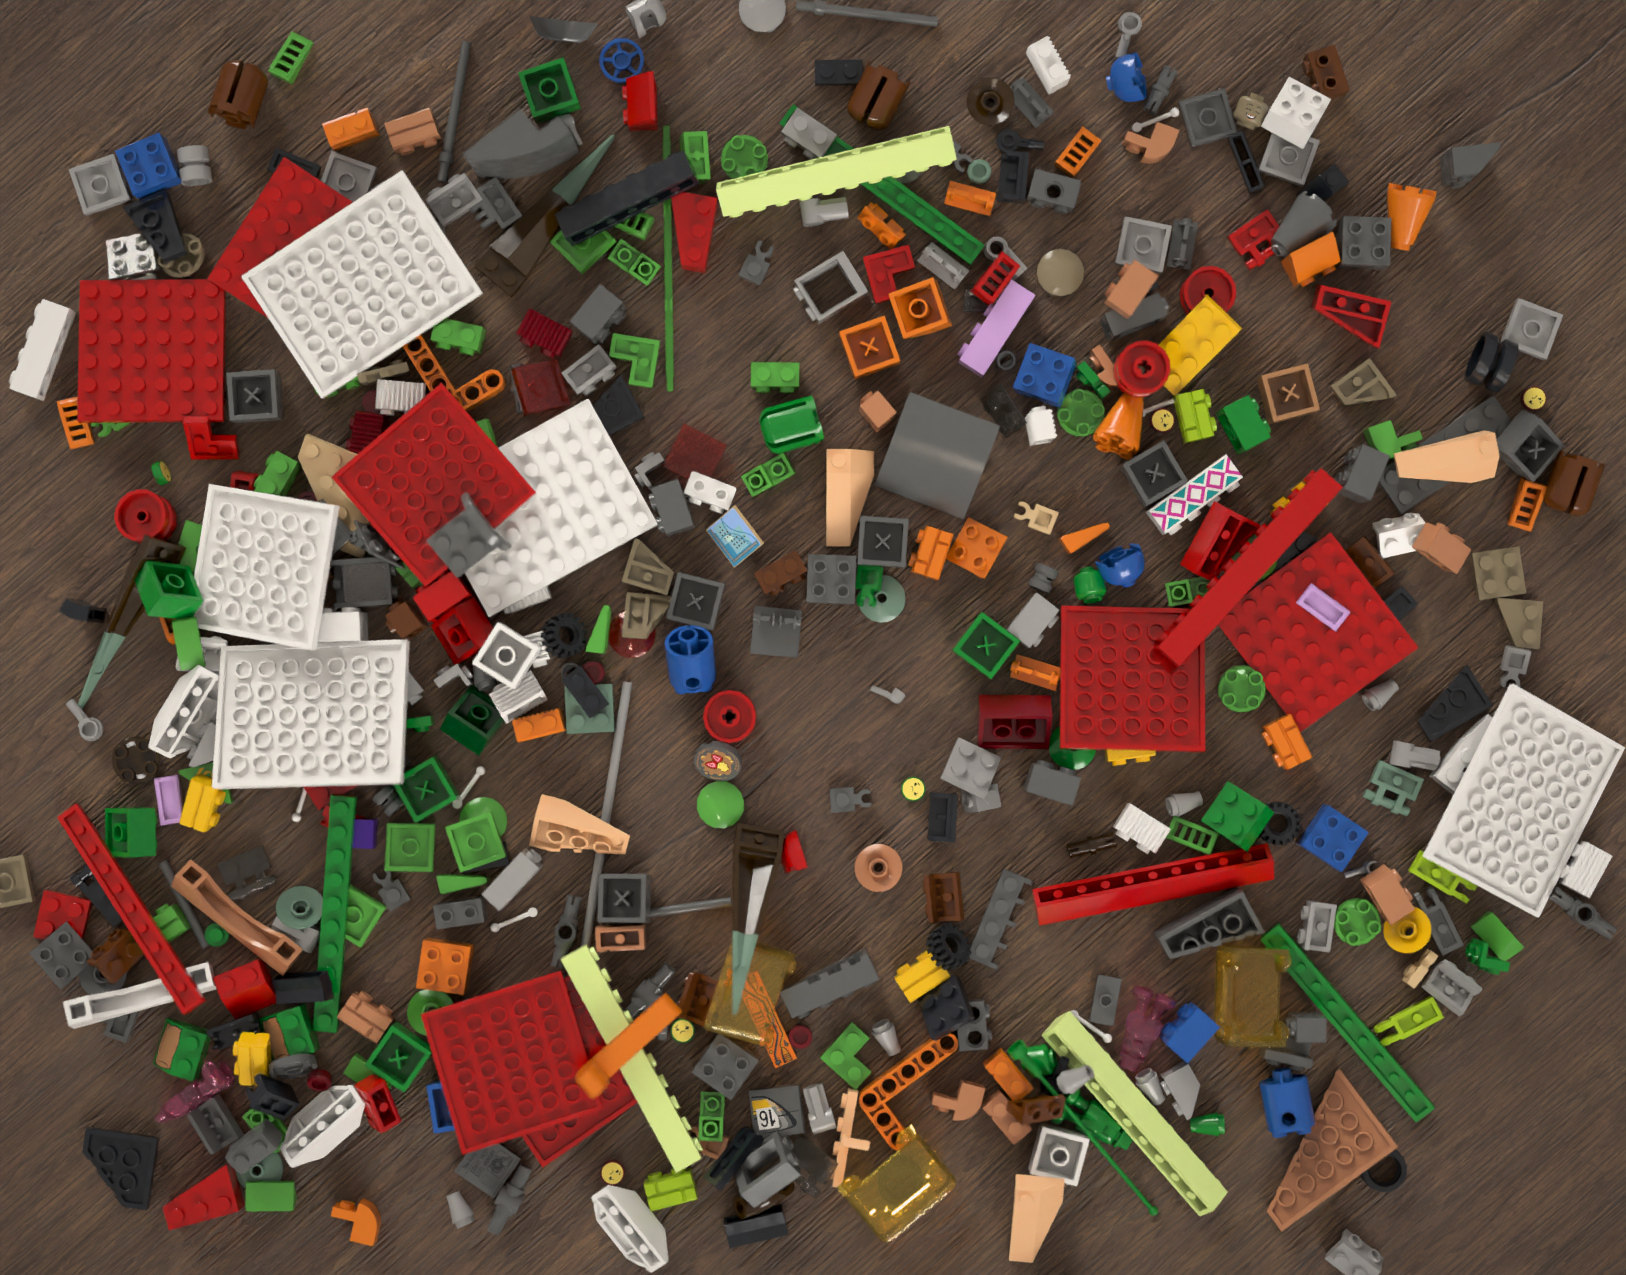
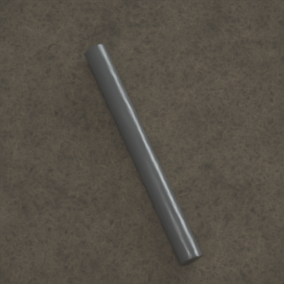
[159,860,210,949]
[650,897,732,918]

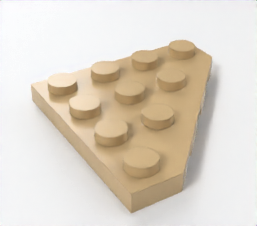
[298,434,375,558]

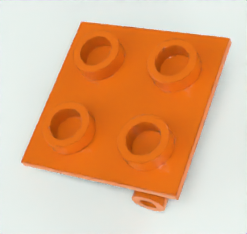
[946,517,1008,579]

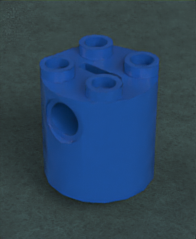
[665,625,716,694]
[1259,1068,1316,1138]

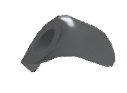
[530,16,598,43]

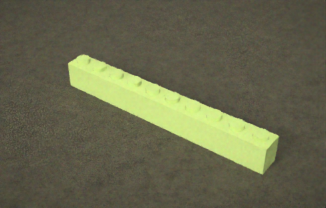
[716,126,957,218]
[561,944,703,1172]
[1041,1011,1228,1216]

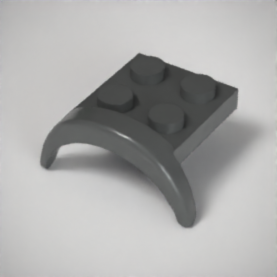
[426,492,512,578]

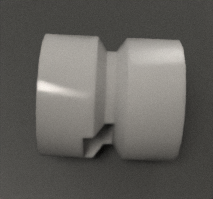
[177,145,213,186]

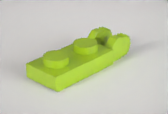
[1408,850,1477,904]
[1373,996,1444,1046]

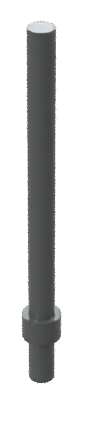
[796,0,938,27]
[437,41,471,183]

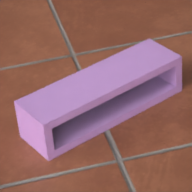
[957,280,1035,378]

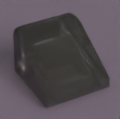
[963,283,988,313]

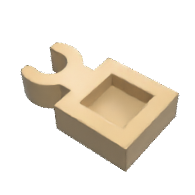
[1013,502,1059,535]
[1402,949,1438,989]

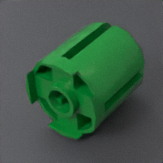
[759,396,824,454]

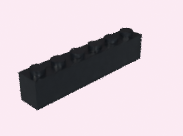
[555,150,700,247]

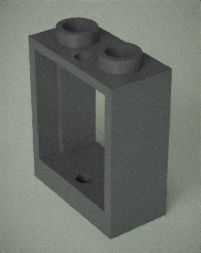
[1099,293,1169,343]
[734,1131,801,1208]

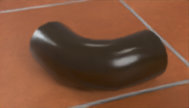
[733,1181,795,1219]

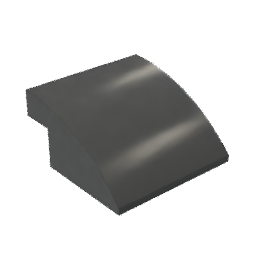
[463,109,580,180]
[875,392,1000,519]

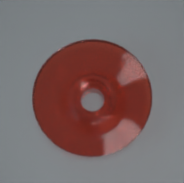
[608,611,656,658]

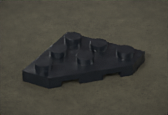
[82,1127,160,1210]

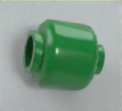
[1073,567,1107,604]
[1021,1044,1058,1077]

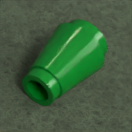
[1190,1112,1225,1136]

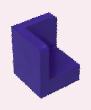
[353,819,378,849]

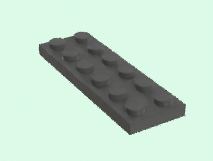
[1378,395,1511,515]

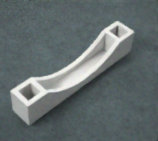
[63,962,216,1029]

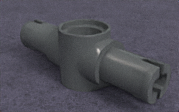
[1549,886,1617,940]
[550,895,582,968]
[624,963,676,1020]
[487,1163,532,1236]

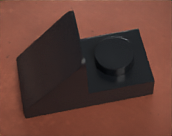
[1296,164,1349,202]

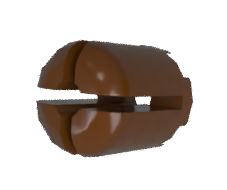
[208,60,268,130]
[847,61,911,130]
[1543,451,1606,516]

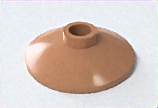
[855,844,902,892]

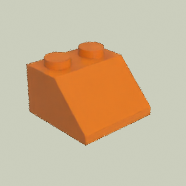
[1281,232,1341,287]
[888,277,953,339]

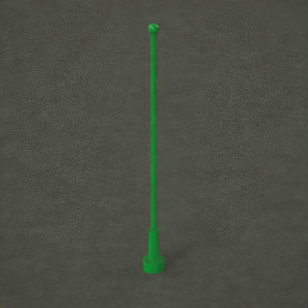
[1007,1040,1158,1216]

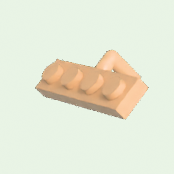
[828,1087,870,1188]

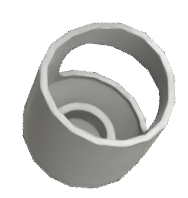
[625,0,666,38]

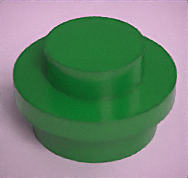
[205,923,229,947]

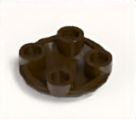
[112,736,161,784]

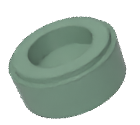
[967,159,991,185]

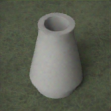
[1362,678,1399,711]
[1165,791,1203,817]
[872,1019,901,1056]
[1057,1065,1094,1094]
[1135,1068,1165,1105]
[446,1191,475,1229]

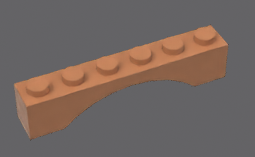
[171,859,303,976]

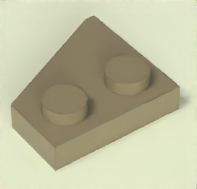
[1330,358,1396,406]
[357,359,412,385]
[622,538,675,596]
[622,592,672,639]
[1495,598,1543,649]

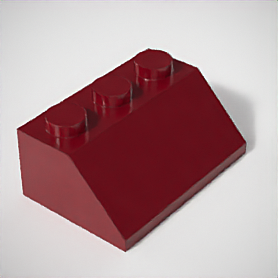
[977,695,1052,749]

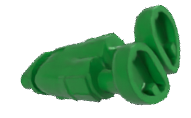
[1050,1088,1133,1151]

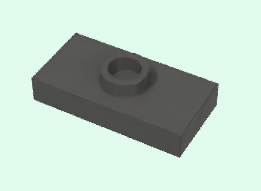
[1089,974,1122,1026]

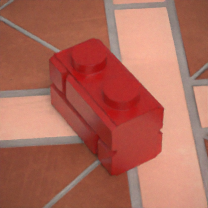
[354,1074,401,1133]

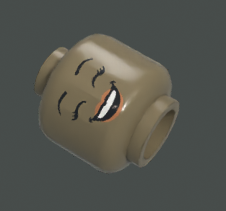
[1233,93,1269,130]

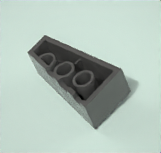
[1153,887,1265,959]
[780,948,879,1019]

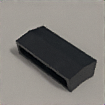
[1228,131,1266,195]
[59,598,106,623]
[271,970,334,1004]
[723,1204,788,1248]

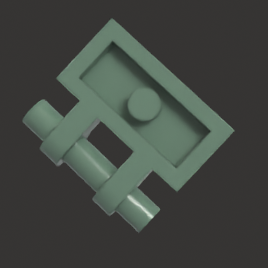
[1362,760,1424,816]

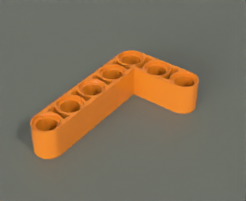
[403,334,506,413]
[575,993,682,1099]
[859,1032,958,1150]

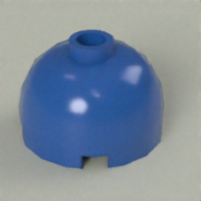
[1106,52,1147,102]
[1095,544,1145,588]

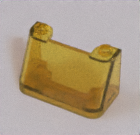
[704,941,797,1046]
[1214,945,1291,1047]
[837,1125,956,1243]

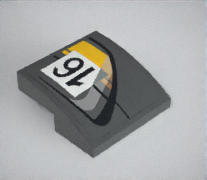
[748,1084,805,1138]

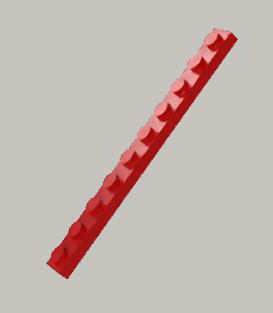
[57,803,206,1015]

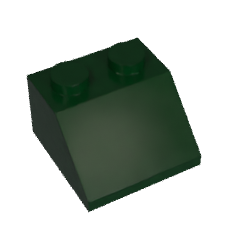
[440,685,504,756]

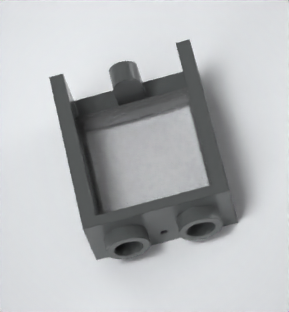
[331,557,398,609]

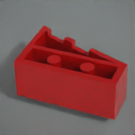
[671,192,718,273]
[1311,285,1392,349]
[1180,501,1261,581]
[163,1163,245,1230]

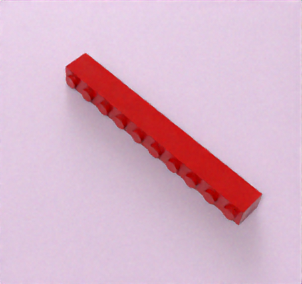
[1156,468,1343,667]
[1032,843,1274,926]

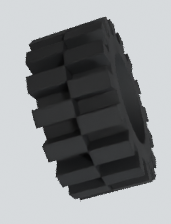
[541,613,588,659]
[1260,801,1301,845]
[926,923,972,971]

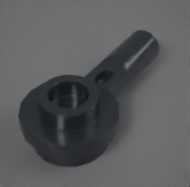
[996,129,1044,152]
[1040,1056,1070,1096]

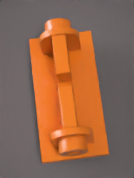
[944,181,996,216]
[858,202,906,249]
[1010,654,1060,691]

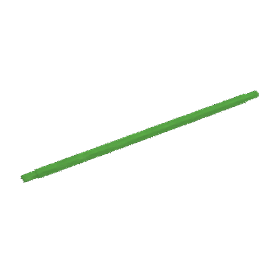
[663,126,674,392]

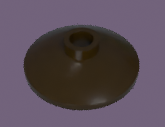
[967,77,1014,125]

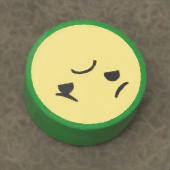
[151,460,172,486]
[901,777,925,801]
[671,1019,695,1043]

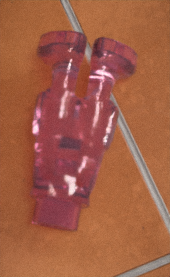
[1119,985,1177,1072]
[155,1061,235,1123]

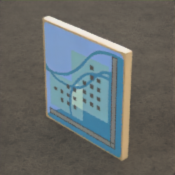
[706,505,764,568]

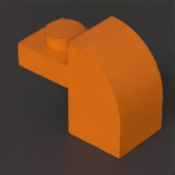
[331,1198,381,1246]

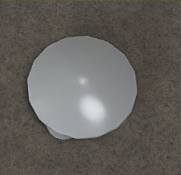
[739,0,786,32]

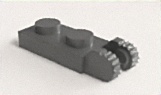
[1412,885,1464,956]

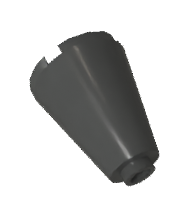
[1271,191,1337,257]

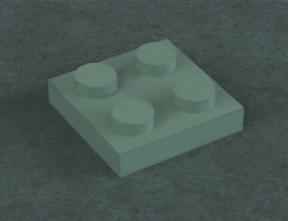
[564,684,615,734]

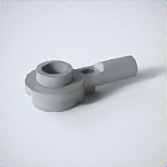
[1115,12,1142,59]
[66,699,104,741]

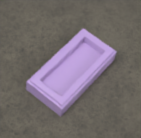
[1296,583,1350,631]
[154,774,184,825]

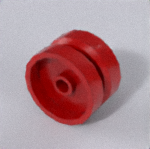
[1179,266,1236,315]
[1113,341,1171,398]
[114,489,177,544]
[703,690,757,743]

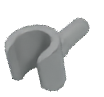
[560,114,583,146]
[871,686,905,704]
[1344,861,1377,878]

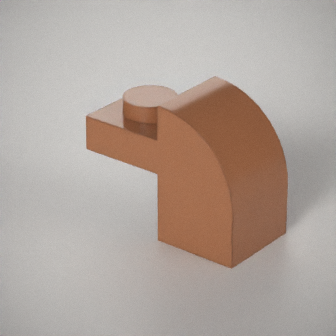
[1122,122,1179,164]
[1089,344,1142,388]
[931,1079,985,1121]

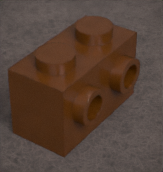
[1302,45,1350,100]
[754,550,807,596]
[385,601,429,640]

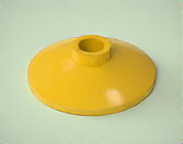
[1383,907,1432,953]

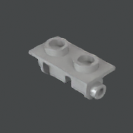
[917,242,969,290]

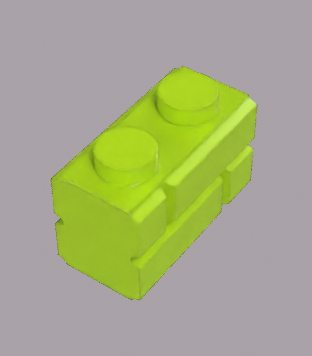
[1173,389,1217,444]
[644,1168,698,1211]

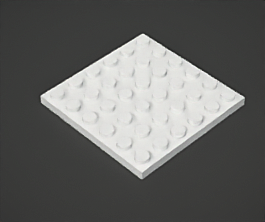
[193,484,339,650]

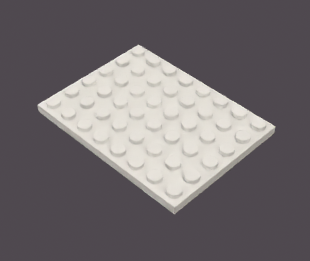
[241,170,483,399]
[465,399,658,617]
[212,639,410,789]
[1423,684,1625,918]

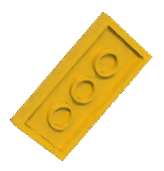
[1159,295,1242,396]

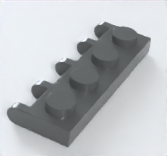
[969,868,1034,970]

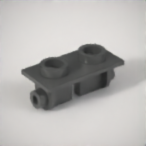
[1010,77,1054,128]
[1167,218,1198,270]

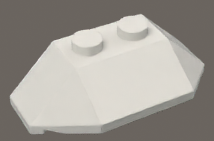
[148,664,219,758]
[279,1085,365,1167]
[591,1185,669,1273]

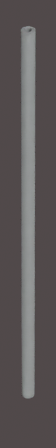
[580,681,632,948]

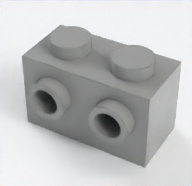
[1006,592,1059,648]

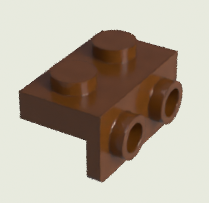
[1345,535,1395,589]
[923,872,964,924]
[87,929,144,984]
[676,972,725,1028]
[1006,1094,1066,1125]

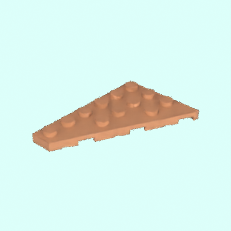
[1267,1069,1399,1232]

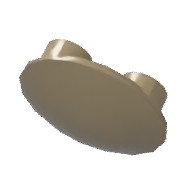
[158,233,205,278]
[1037,249,1084,296]

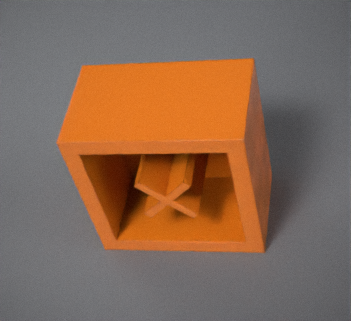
[839,316,900,380]
[416,937,474,995]

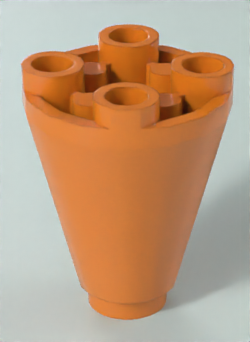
[1387,183,1437,251]
[1093,393,1144,460]

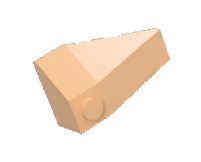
[1393,430,1499,483]
[826,449,874,547]
[529,794,630,854]
[1009,1174,1064,1263]

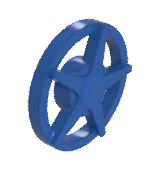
[599,38,644,83]

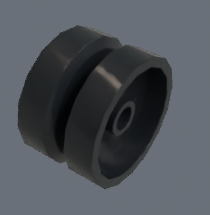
[1464,332,1519,393]

